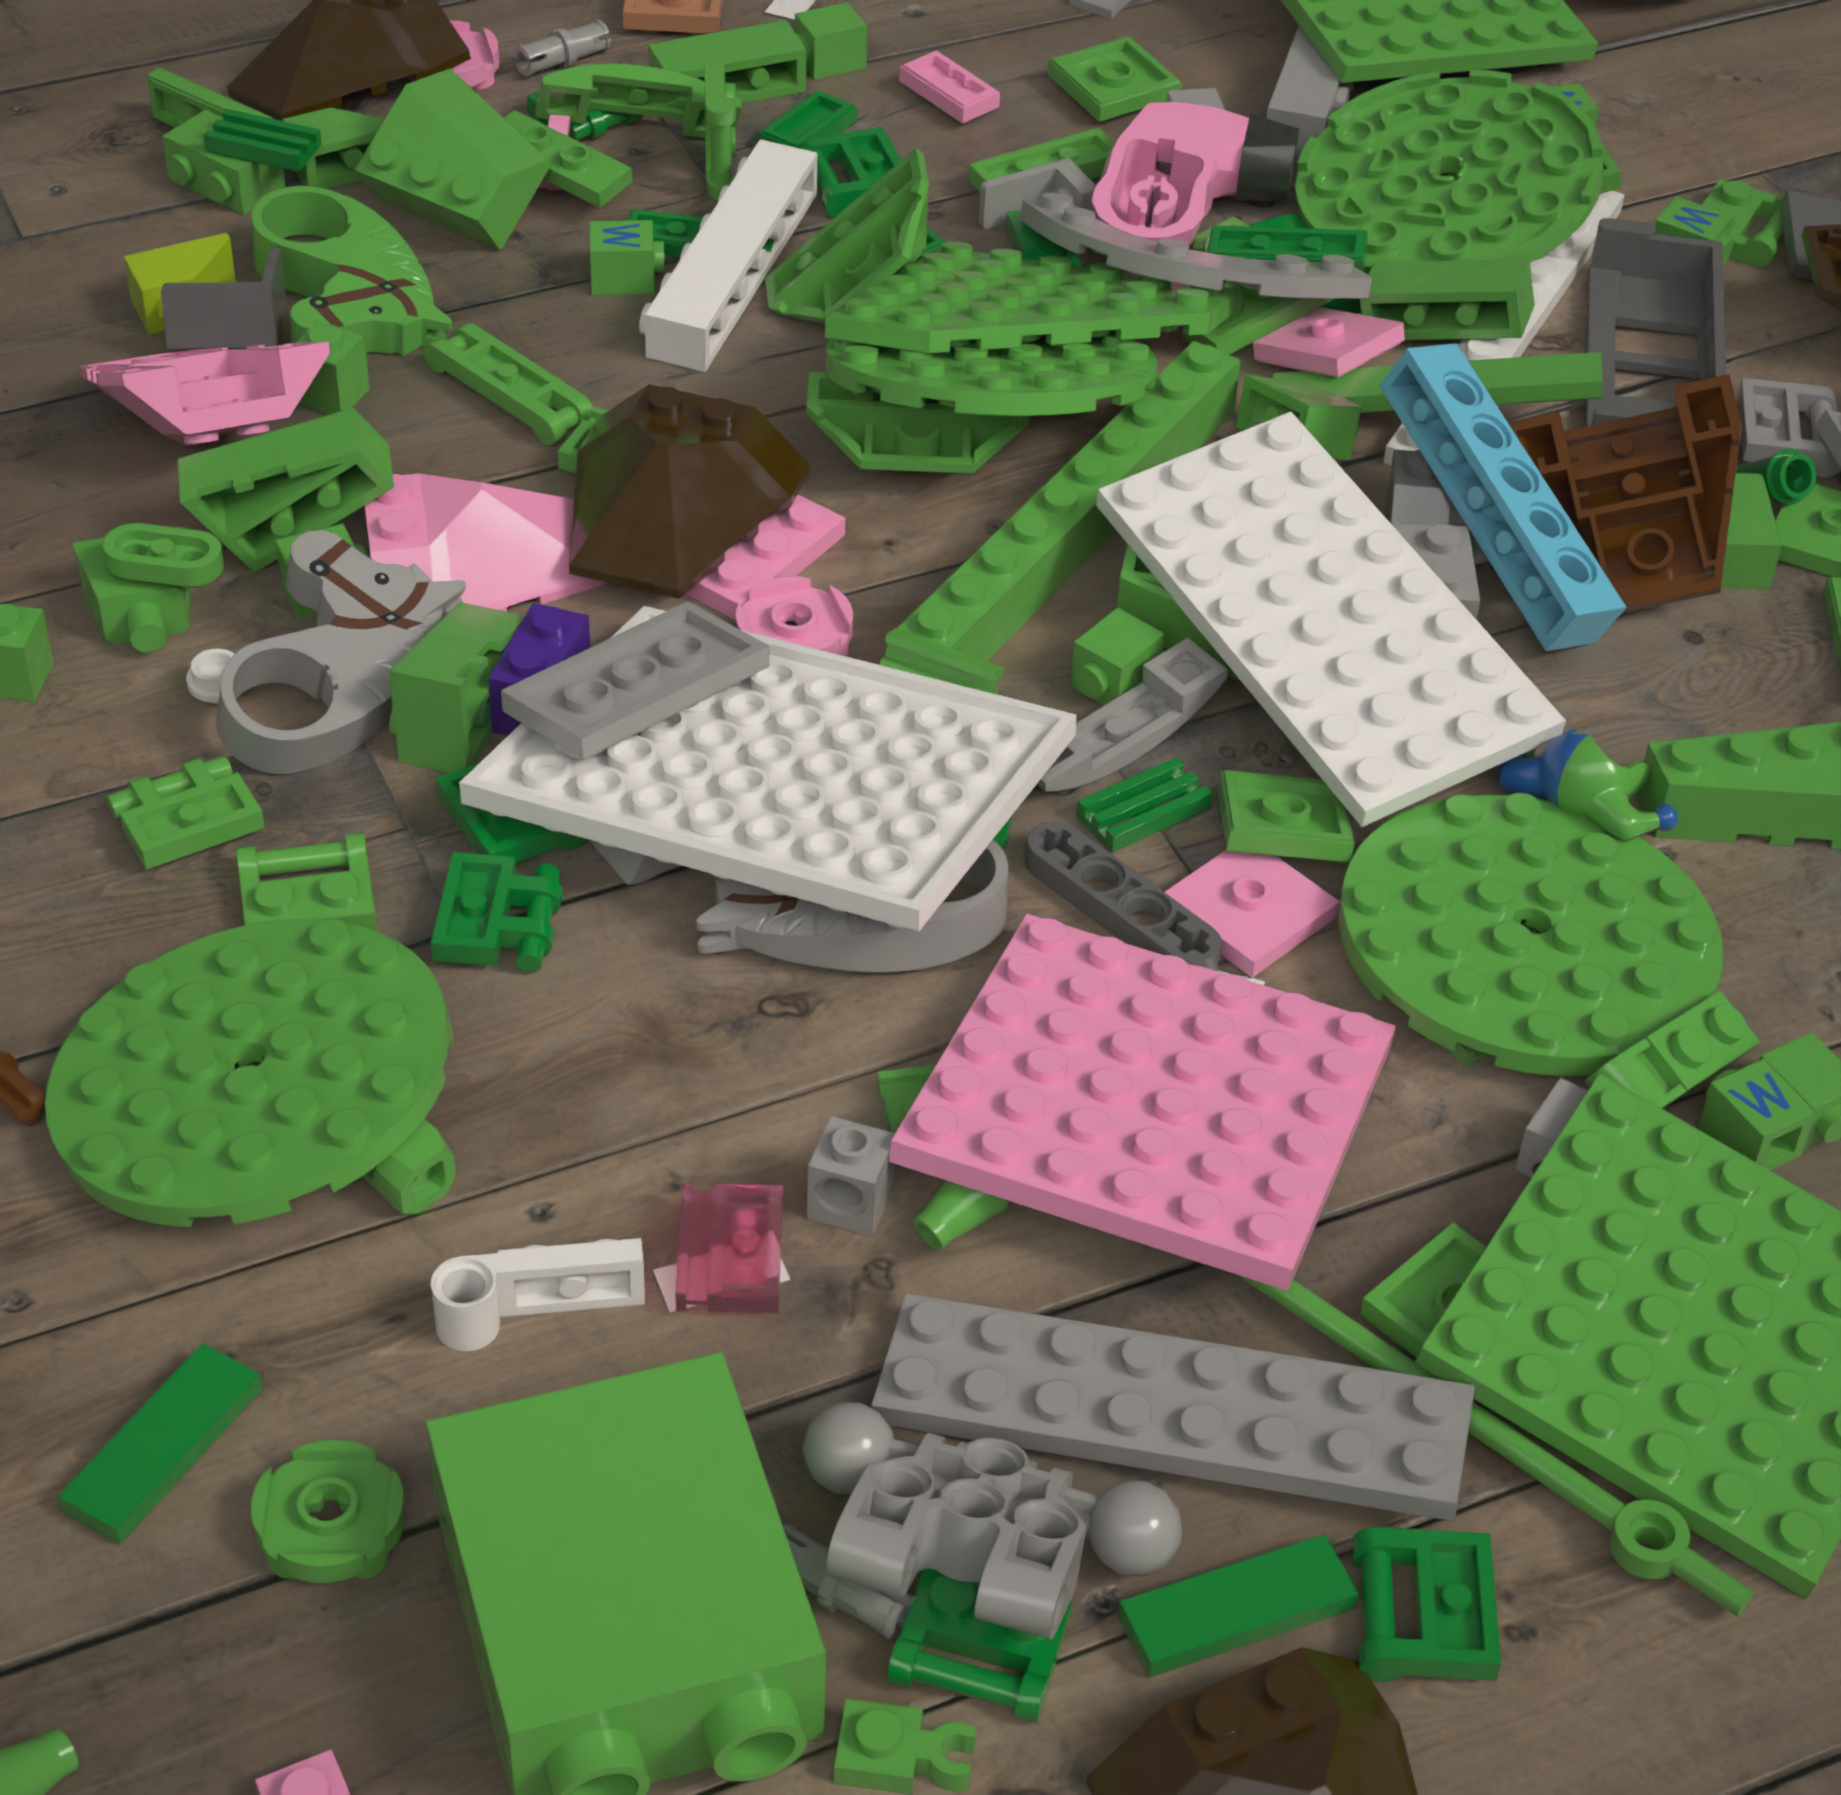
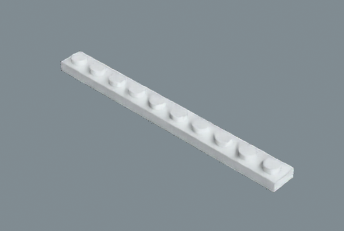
[1383,191,1625,466]

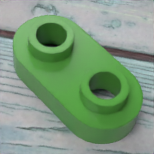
[103,523,224,588]

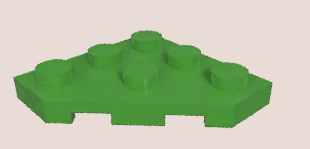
[1182,216,1335,355]

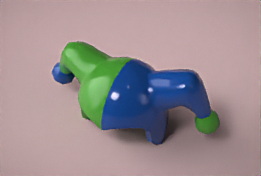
[1498,729,1678,841]

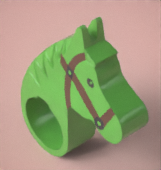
[251,186,452,357]

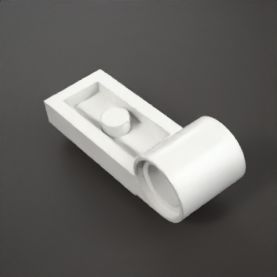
[431,1238,645,1351]

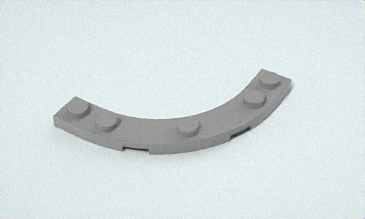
[1020,193,1372,298]

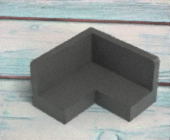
[161,248,286,349]

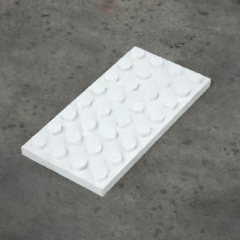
[1096,412,1566,827]

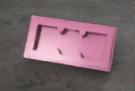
[899,50,1000,124]

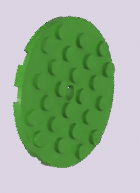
[1295,69,1604,274]
[825,330,1157,416]
[1338,793,1723,1076]
[45,919,453,1227]

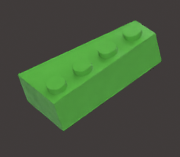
[1635,722,1841,850]

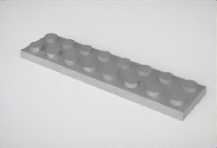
[871,1293,1475,1521]

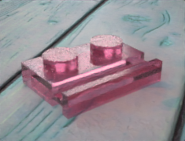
[675,1183,783,1313]

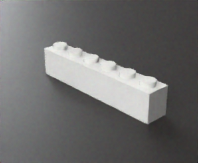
[639,139,817,372]

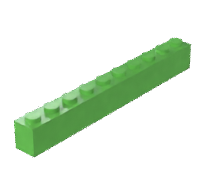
[898,341,1241,661]

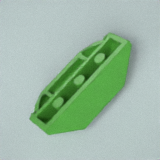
[765,148,929,324]
[807,372,1031,473]

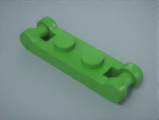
[423,322,593,446]

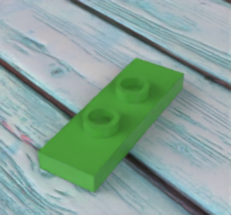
[504,110,633,208]

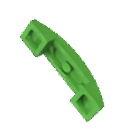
[535,64,742,138]

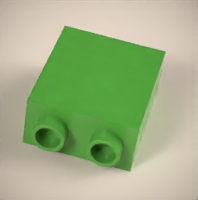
[426,1352,826,1795]

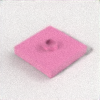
[1253,307,1405,378]
[1165,850,1339,978]

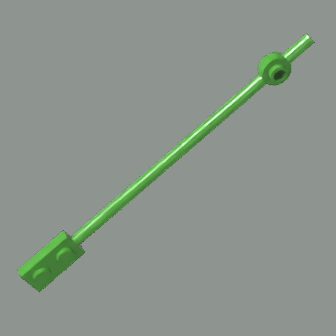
[1236,1274,1754,1617]

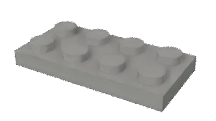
[501,601,770,760]

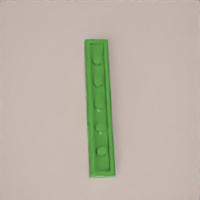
[1273,352,1603,413]

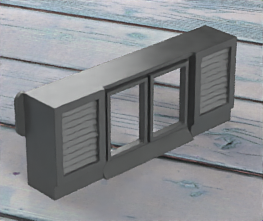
[1585,218,1726,427]

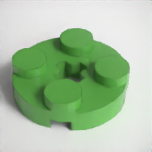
[251,1439,406,1583]

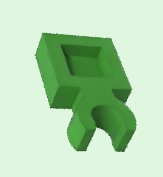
[834,1698,976,1795]

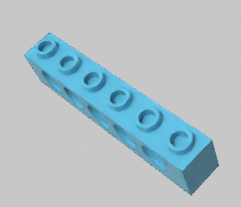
[1379,343,1627,651]

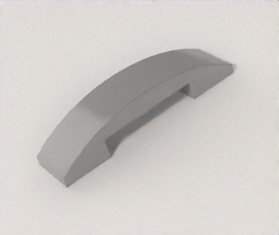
[1037,638,1228,792]

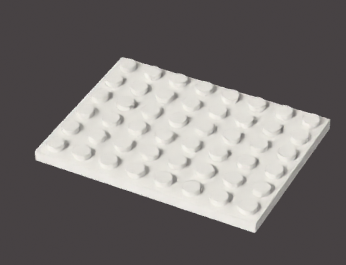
[459,606,1076,932]

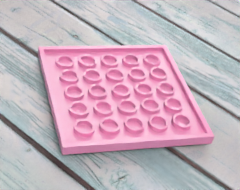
[888,914,1396,1291]

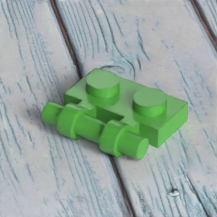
[106,755,265,870]

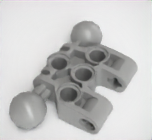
[802,1402,1182,1640]

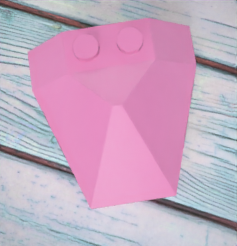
[79,342,330,448]
[364,473,607,612]

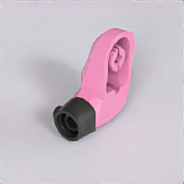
[1092,102,1299,245]

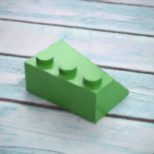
[355,68,551,251]

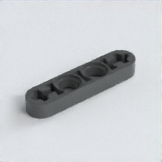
[1025,821,1222,971]

